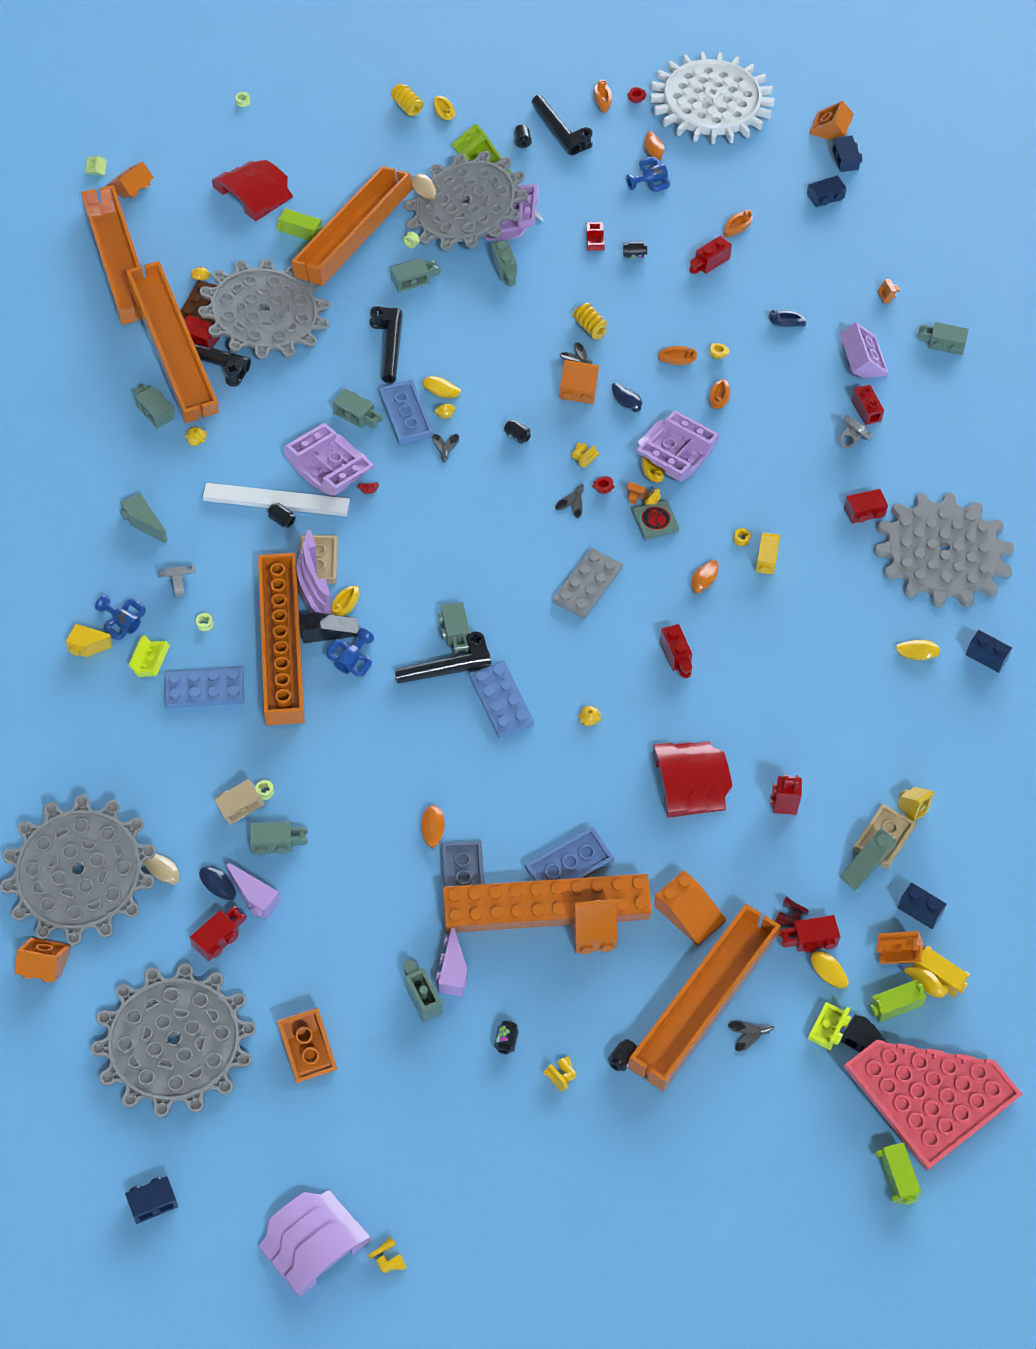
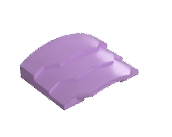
[483,184,539,241]
[636,410,720,482]
[284,423,374,496]
[297,530,331,615]
[258,1190,370,1298]

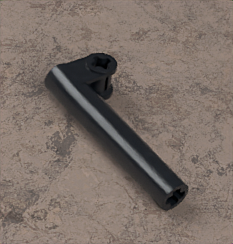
[532,95,593,155]
[369,306,403,383]
[194,343,251,387]
[395,631,492,684]

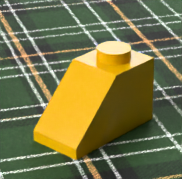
[755,532,780,574]
[66,624,113,657]
[897,787,935,822]

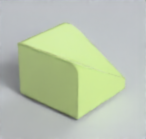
[85,156,107,175]

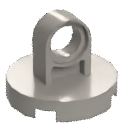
[840,414,874,449]
[157,565,196,597]

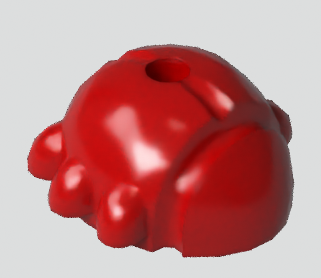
[627,87,647,103]
[592,476,615,495]
[357,482,379,494]

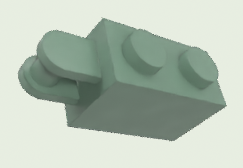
[491,240,517,286]
[390,258,441,293]
[917,322,969,355]
[132,383,174,429]
[333,388,383,429]
[438,602,470,654]
[250,821,308,855]
[404,960,442,1022]

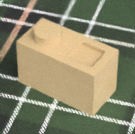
[214,779,265,825]

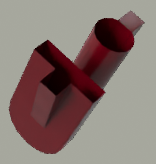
[775,896,809,927]

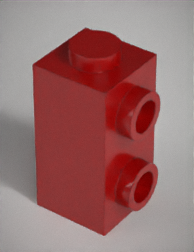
[851,384,884,425]

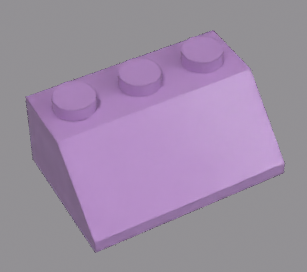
[840,322,889,379]

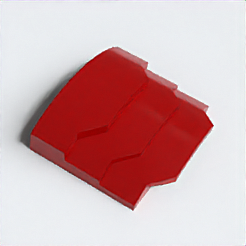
[212,160,293,222]
[652,741,733,818]

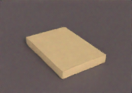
[300,535,338,584]
[853,804,917,870]

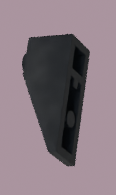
[300,613,359,644]
[840,1014,887,1053]

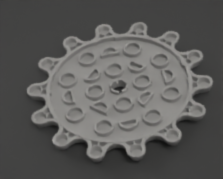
[404,151,528,251]
[198,259,330,360]
[873,493,1014,608]
[0,795,156,946]
[90,963,257,1117]

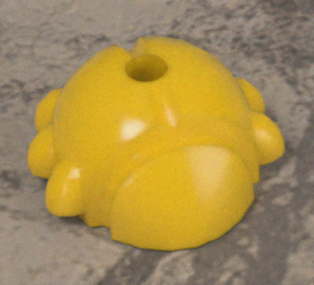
[190,267,211,280]
[709,343,729,359]
[434,404,456,419]
[185,427,207,446]
[643,487,661,505]
[578,706,602,726]

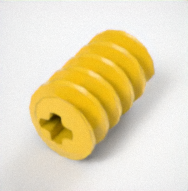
[391,84,424,116]
[572,303,608,340]

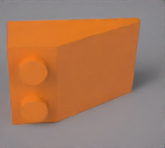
[654,870,726,946]
[572,899,617,954]
[277,1007,338,1083]

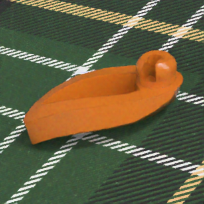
[593,80,612,113]
[644,132,664,161]
[723,209,753,238]
[658,346,697,365]
[709,379,731,409]
[691,560,718,594]
[421,805,445,849]

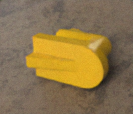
[571,442,600,468]
[543,1056,577,1092]
[367,1237,407,1273]

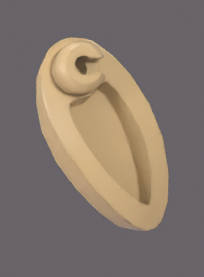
[411,174,436,201]
[144,854,179,885]

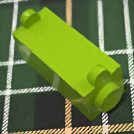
[276,208,323,241]
[869,979,927,1023]
[875,1143,921,1205]

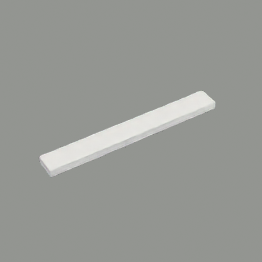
[203,483,350,517]

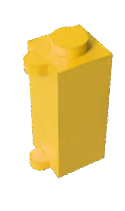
[914,946,971,998]

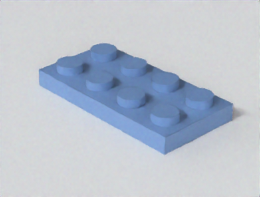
[379,380,433,444]
[469,661,534,738]
[165,667,244,708]
[525,826,615,881]

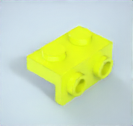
[129,635,170,677]
[808,1002,852,1051]

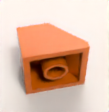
[809,101,854,141]
[106,161,154,199]
[559,360,599,404]
[14,937,71,982]

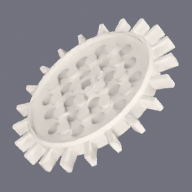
[650,52,775,145]

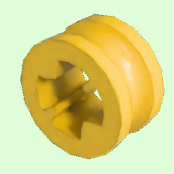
[733,528,751,546]

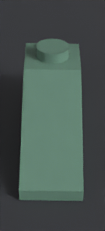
[120,493,167,543]
[840,828,897,891]

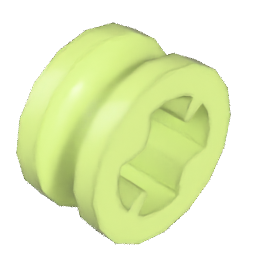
[235,92,250,107]
[403,231,420,249]
[196,613,214,631]
[256,780,274,800]

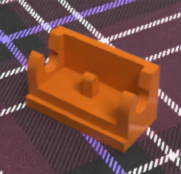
[877,931,924,964]

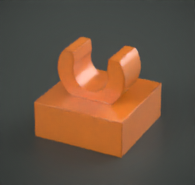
[877,279,900,303]
[626,481,647,505]

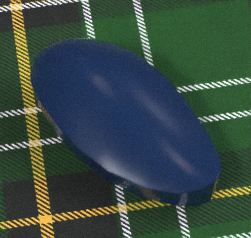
[768,310,807,327]
[612,383,642,412]
[199,866,236,900]

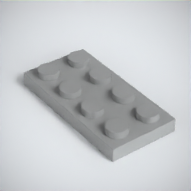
[553,548,623,619]

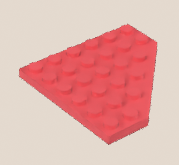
[843,1040,1023,1171]

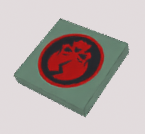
[633,500,679,540]

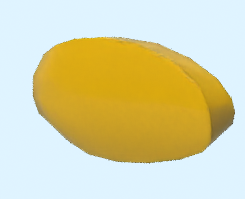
[433,96,455,121]
[422,376,461,398]
[641,456,664,483]
[331,586,360,616]
[896,640,940,661]
[811,951,849,989]
[904,965,948,998]

